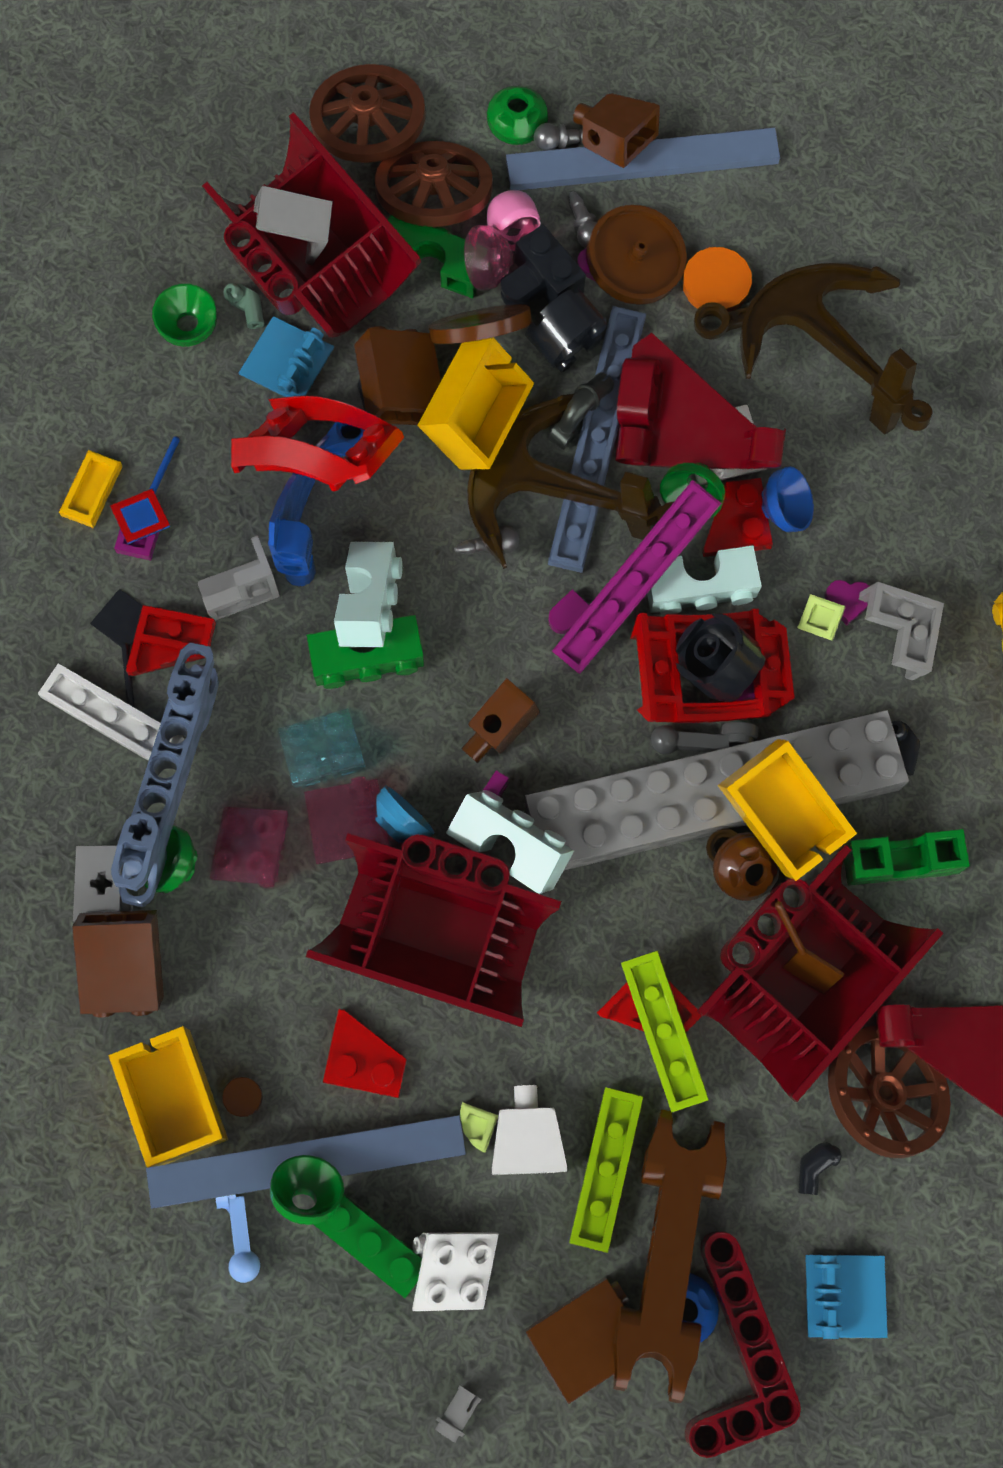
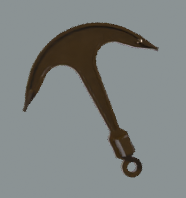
[740,263,933,435]
[467,394,674,569]

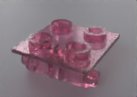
[304,776,389,865]
[210,807,290,889]

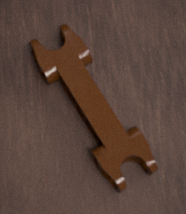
[612,1109,727,1404]

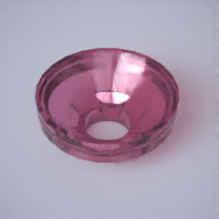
[464,225,513,291]

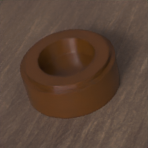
[222,1077,263,1117]

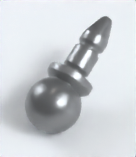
[534,123,583,151]
[570,191,599,248]
[454,525,519,555]

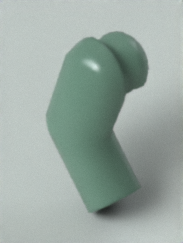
[223,283,264,329]

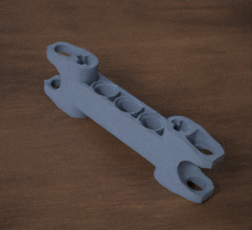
[111,642,219,907]

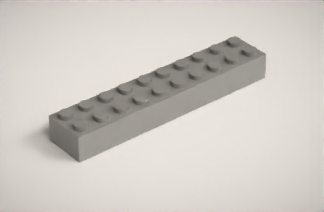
[524,710,909,870]

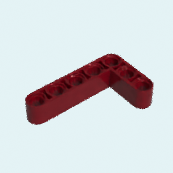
[685,1231,801,1458]

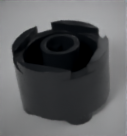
[525,287,608,373]
[676,614,765,702]

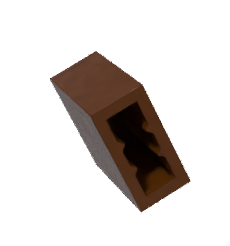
[354,326,441,425]
[72,910,164,1018]
[524,1277,629,1404]

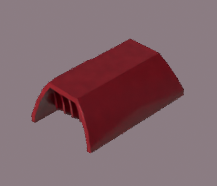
[202,112,421,338]
[306,833,562,1027]
[697,845,943,1102]

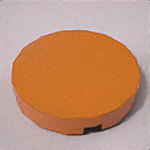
[683,247,752,312]

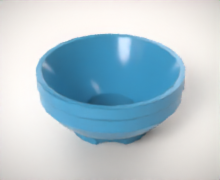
[375,785,435,843]

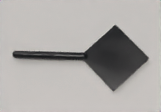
[90,589,143,708]

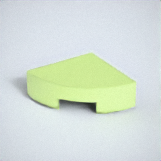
[460,1102,499,1153]

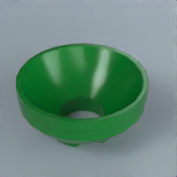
[487,85,548,145]
[152,284,217,347]
[660,463,725,519]
[145,825,198,893]
[270,1155,344,1225]

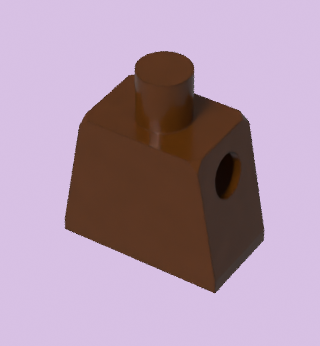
[573,93,660,168]
[461,678,540,763]

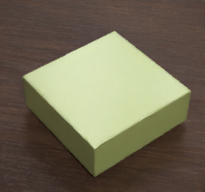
[798,594,846,641]

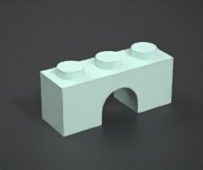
[334,542,402,647]
[647,546,762,616]
[446,790,574,894]

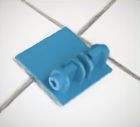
[239,316,334,397]
[805,1255,888,1339]

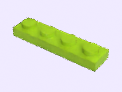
[621,951,709,1113]
[569,1087,643,1253]

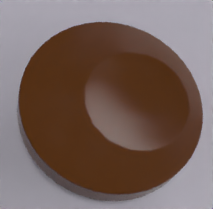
[586,205,687,305]
[429,304,532,344]

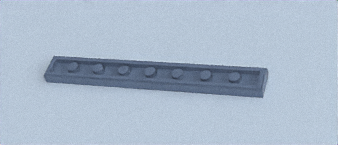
[506,128,780,190]
[548,306,646,573]
[146,1115,466,1209]

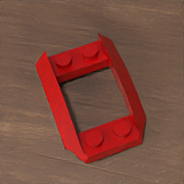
[231,396,404,491]
[630,609,795,723]

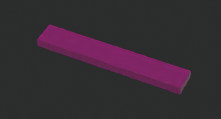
[552,480,722,674]

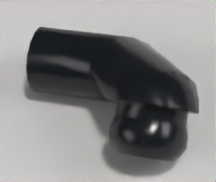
[891,720,920,776]
[798,1142,842,1195]

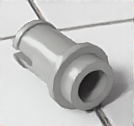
[435,1385,482,1443]

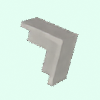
[254,186,332,265]
[198,535,280,621]
[859,582,944,680]

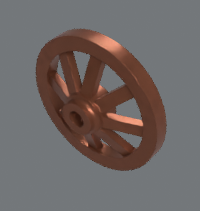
[309,64,426,163]
[375,141,493,227]
[828,1025,951,1158]

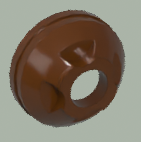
[713,832,780,901]

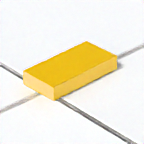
[59,450,123,528]

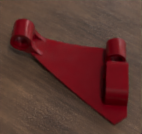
[616,333,786,469]
[876,1004,1003,1117]

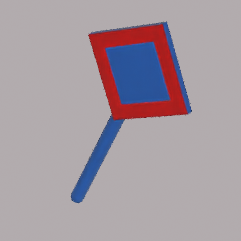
[110,436,180,544]

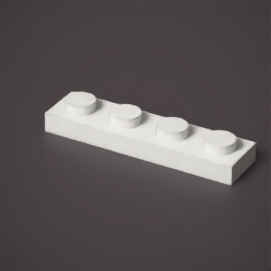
[38,663,185,761]

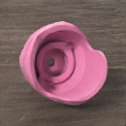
[487,190,540,251]

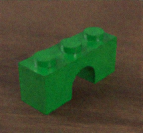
[388,214,488,299]
[306,615,424,689]
[844,829,970,886]
[313,1194,422,1298]

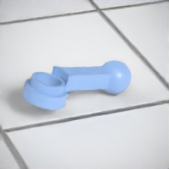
[216,1195,260,1283]

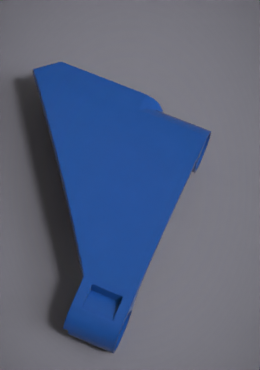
[268,422,365,586]

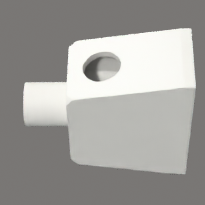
[492,1085,567,1175]

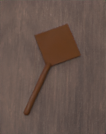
[775,902,845,994]

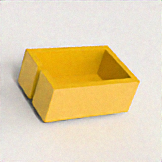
[417,337,534,470]
[717,739,857,881]
[108,1026,228,1168]

